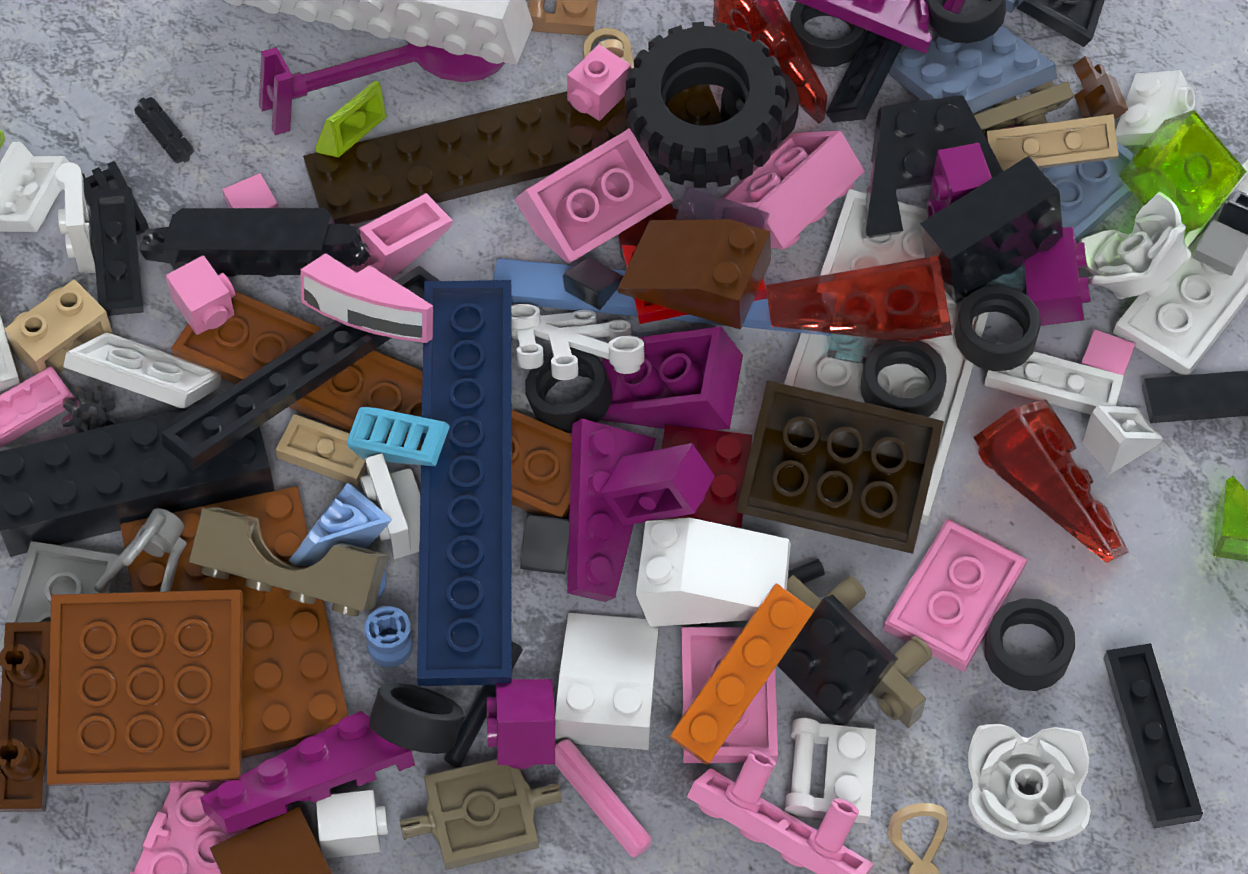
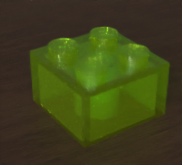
[1119,110,1247,233]

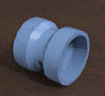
[364,606,413,667]

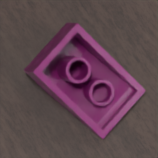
[600,326,743,430]

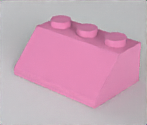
[514,128,674,264]
[710,131,865,250]

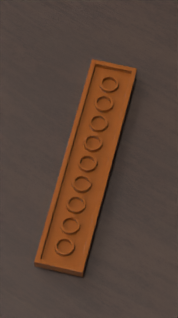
[171,291,572,519]

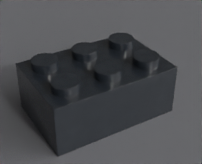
[920,156,1063,304]

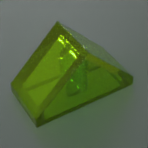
[1213,476,1248,562]

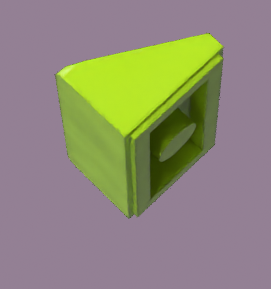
[315,81,387,157]

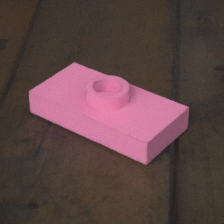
[0,366,74,448]

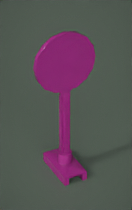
[259,41,505,135]

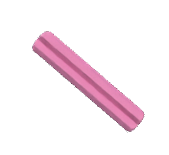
[555,739,651,857]

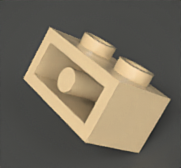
[4,279,113,375]

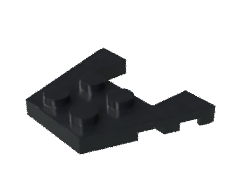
[861,95,1003,239]

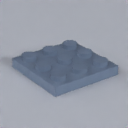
[888,25,1057,113]

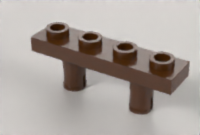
[0,622,51,812]

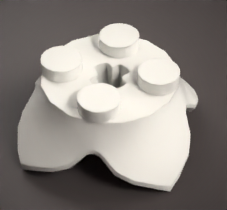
[1079,191,1191,299]
[968,724,1091,845]

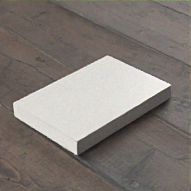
[63,332,221,409]

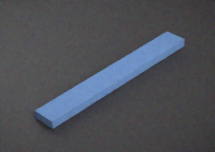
[493,258,836,336]

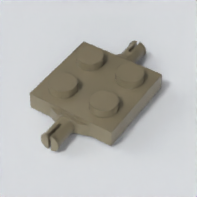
[399,759,562,870]

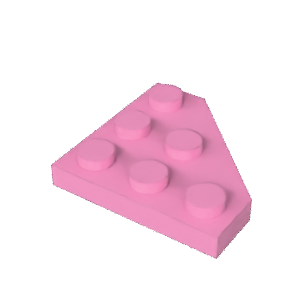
[130,782,256,874]

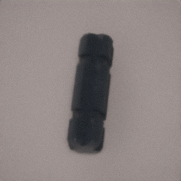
[134,97,194,164]

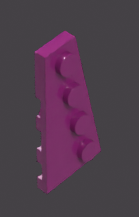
[567,419,656,602]
[200,711,415,834]

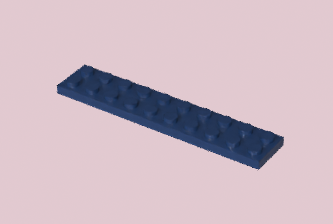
[417,280,512,686]

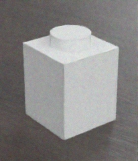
[316,790,388,859]

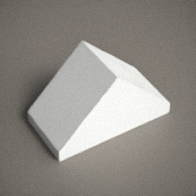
[1082,405,1164,475]

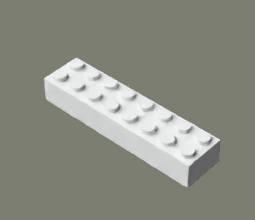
[224,0,533,65]

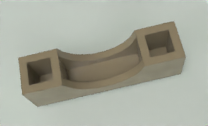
[189,507,388,616]

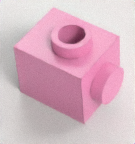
[567,44,631,121]
[165,255,236,335]

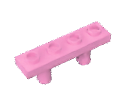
[687,750,874,874]

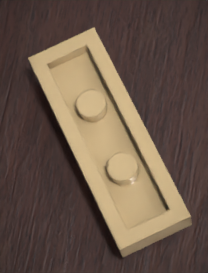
[987,114,1119,171]

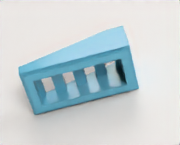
[347,407,450,466]

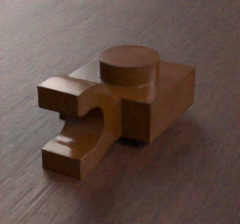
[1073,56,1128,120]

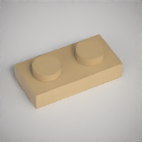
[275,414,367,487]

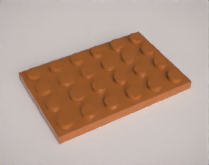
[120,486,348,758]

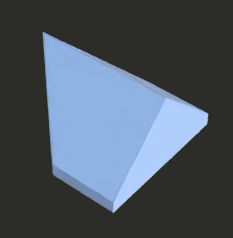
[289,483,392,566]

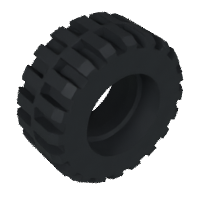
[625,21,786,188]

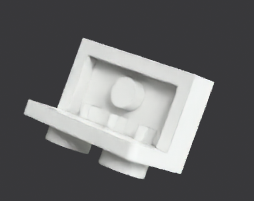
[1116,70,1195,158]
[0,142,69,232]
[360,453,420,559]

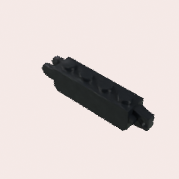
[139,208,371,277]

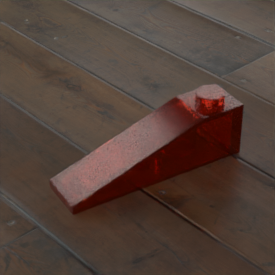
[712,0,828,124]
[766,256,952,342]
[973,400,1129,563]

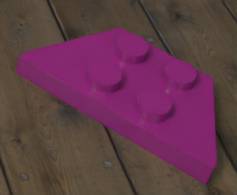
[795,0,932,54]

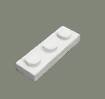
[984,341,1124,415]

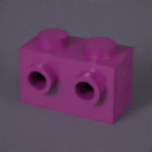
[927,143,992,217]
[1024,226,1091,326]
[601,443,715,526]
[487,679,555,769]

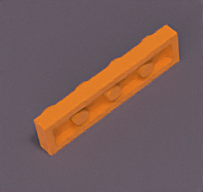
[668,583,815,765]

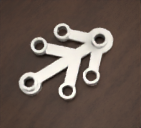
[512,304,644,380]

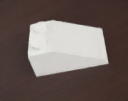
[636,518,791,627]
[555,613,659,750]

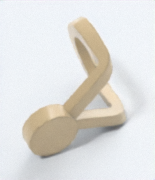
[583,28,634,69]
[887,803,948,874]

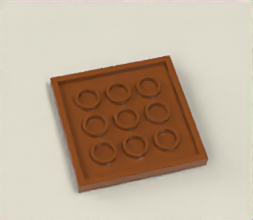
[46,590,243,786]

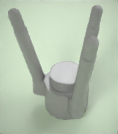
[94,509,187,592]

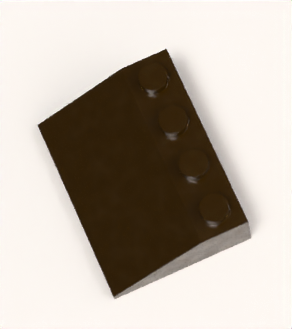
[736,380,944,554]

